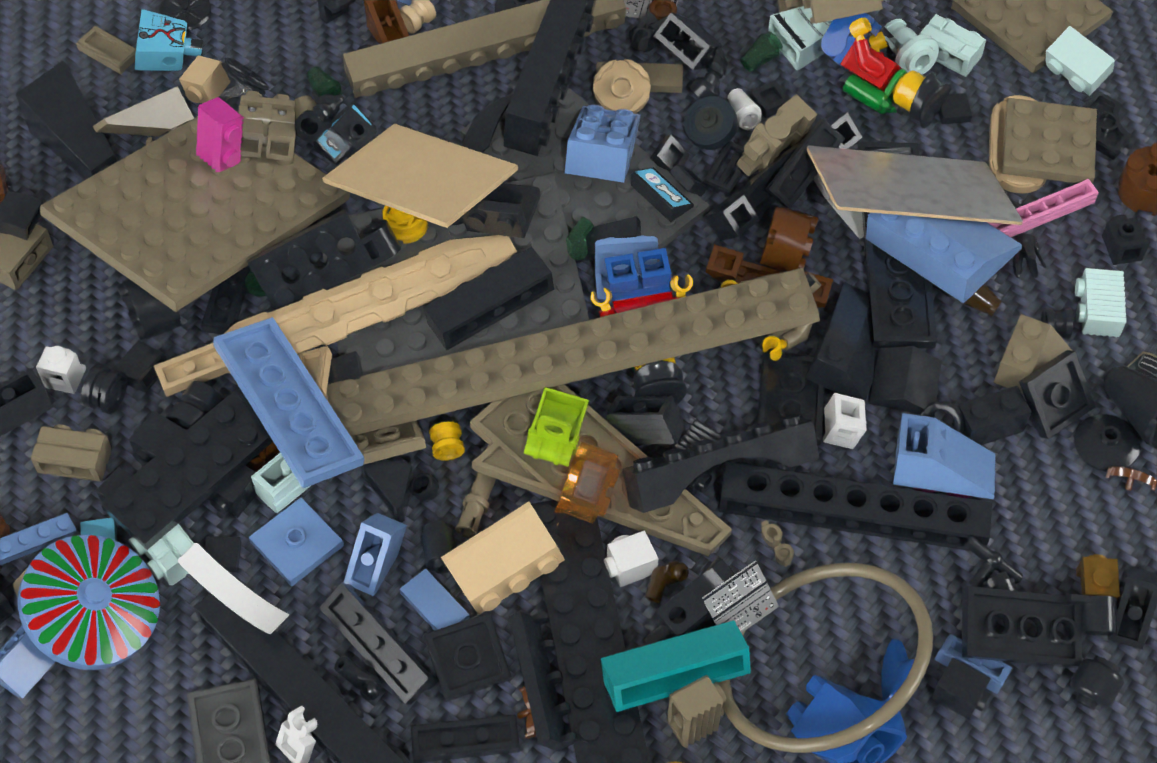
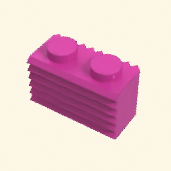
[196,97,244,172]

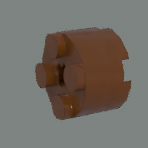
[1118,143,1157,216]
[760,207,818,272]

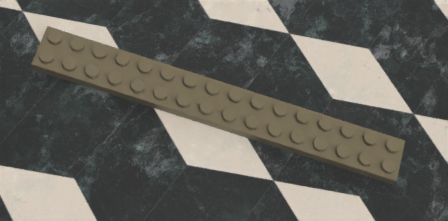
[325,268,820,436]

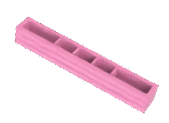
[987,179,1099,237]

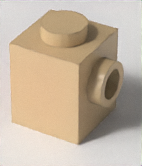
[179,55,230,104]

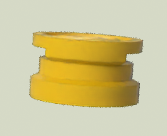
[383,205,428,244]

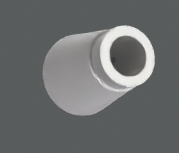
[728,88,761,130]

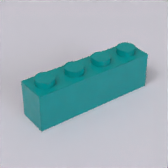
[601,620,751,712]

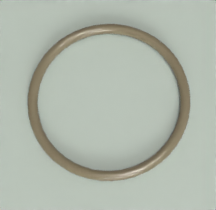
[718,563,933,753]

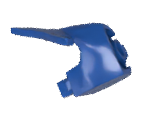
[786,639,914,763]

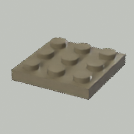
[1002,98,1097,184]

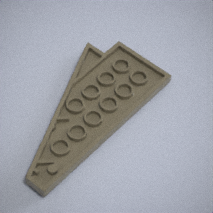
[470,384,732,557]

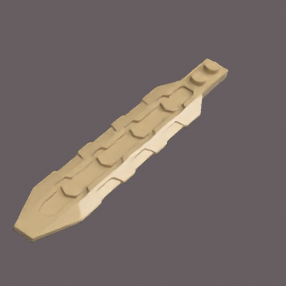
[154,235,517,397]

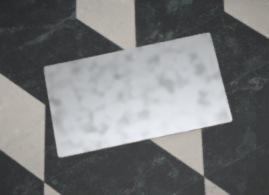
[806,146,1023,225]

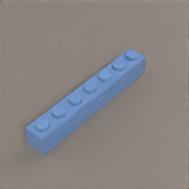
[0,513,77,565]

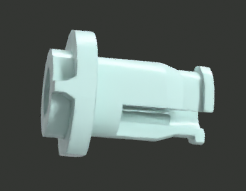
[884,19,939,74]

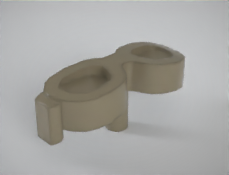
[761,520,794,567]

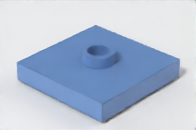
[249,497,344,587]

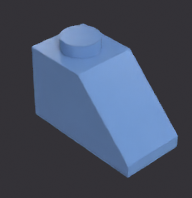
[343,513,407,596]

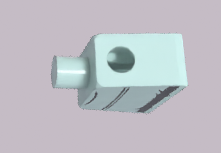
[768,6,833,71]

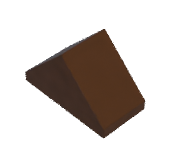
[364,0,409,44]

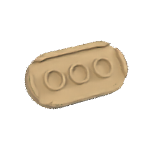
[989,95,1047,194]

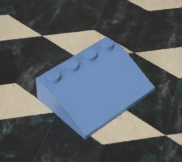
[866,213,1022,303]

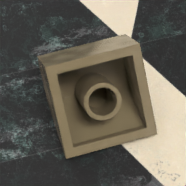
[994,314,1072,394]

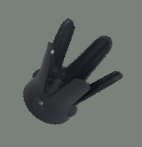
[1014,234,1047,278]

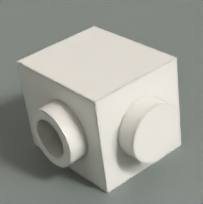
[604,530,658,587]

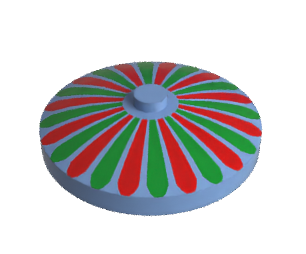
[18,535,160,670]

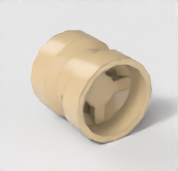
[399,0,436,34]

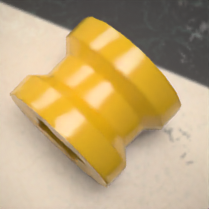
[429,421,465,461]

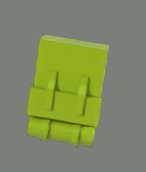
[524,387,589,467]

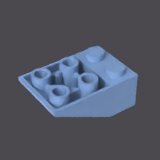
[565,105,641,183]
[893,413,995,499]

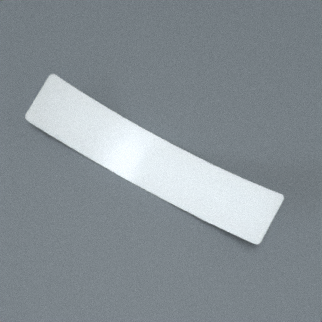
[178,543,289,634]

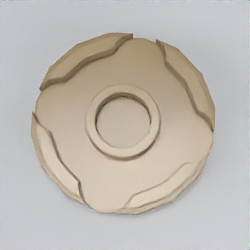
[593,59,651,114]

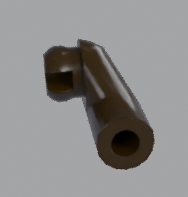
[645,561,689,603]

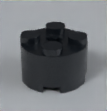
[117,279,182,340]

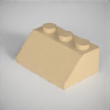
[441,502,565,615]

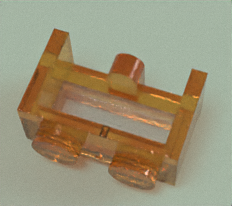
[554,441,620,524]

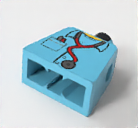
[135,9,203,71]

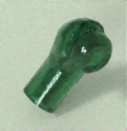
[566,217,594,260]

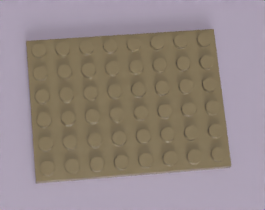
[40,116,350,312]

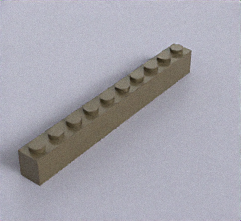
[343,0,626,98]

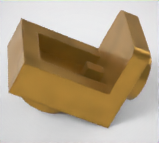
[1076,554,1120,601]

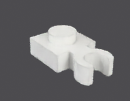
[275,706,317,763]

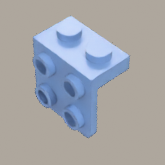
[594,235,658,306]

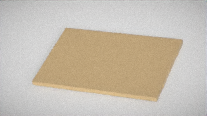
[323,124,518,228]

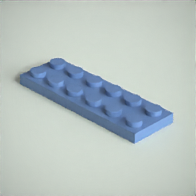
[213,317,364,488]

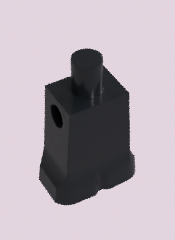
[642,557,735,645]

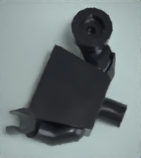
[631,12,728,98]

